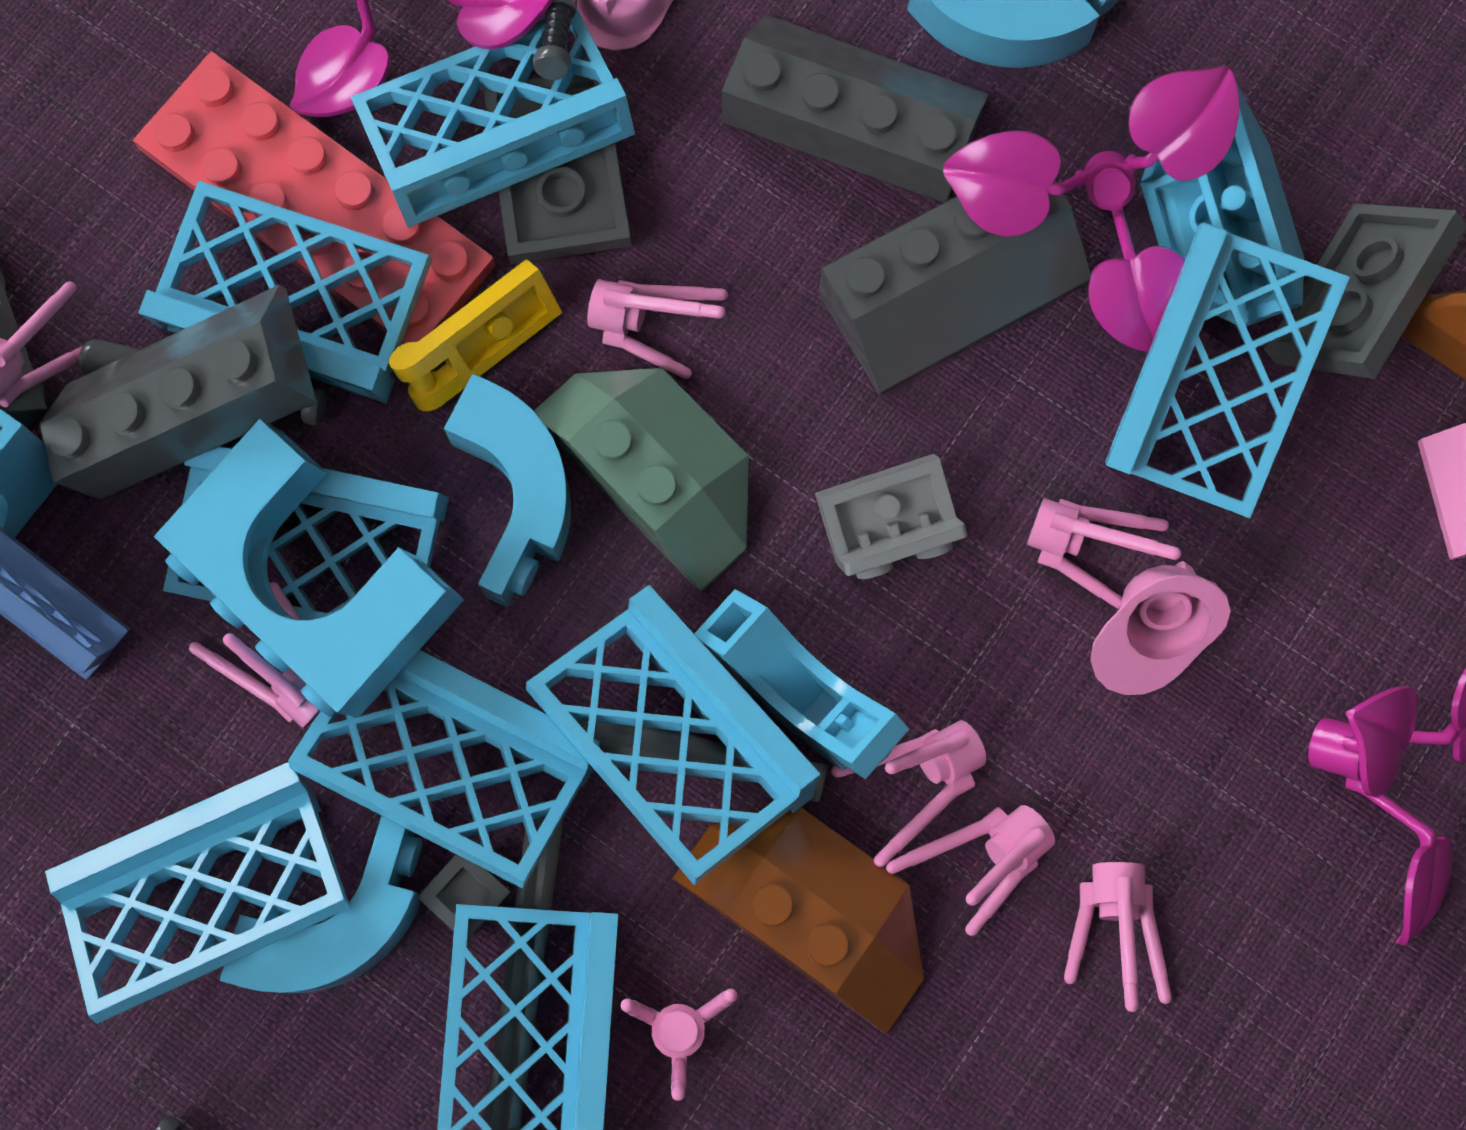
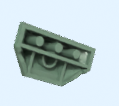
[534,368,749,593]

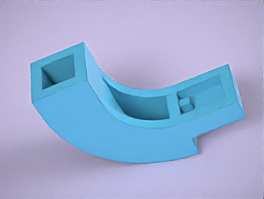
[907,0,1119,68]
[444,373,571,608]
[694,589,909,779]
[219,816,422,993]

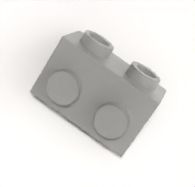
[815,454,968,579]

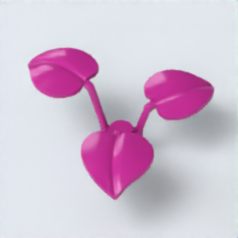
[289,0,553,117]
[943,66,1239,352]
[1308,668,1466,946]

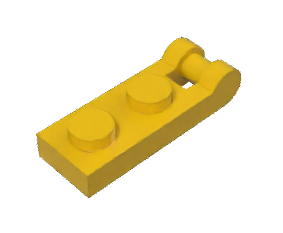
[389,259,563,412]

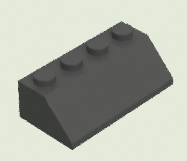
[722,14,989,203]
[818,180,1091,396]
[40,285,316,500]

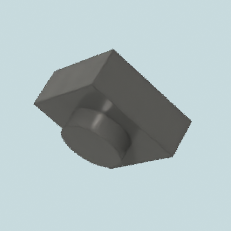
[417,854,513,943]

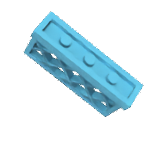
[351,9,635,228]
[138,181,432,403]
[1105,222,1350,518]
[163,446,449,620]
[526,585,821,886]
[288,650,600,889]
[45,762,350,1024]
[437,904,618,1130]

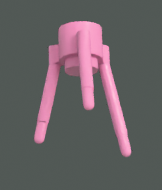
[587,279,728,379]
[0,281,83,407]
[1027,498,1181,609]
[189,582,320,729]
[831,720,986,867]
[886,805,1055,936]
[1064,862,1172,1012]
[620,989,737,1101]

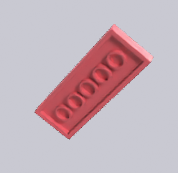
[133,51,496,345]

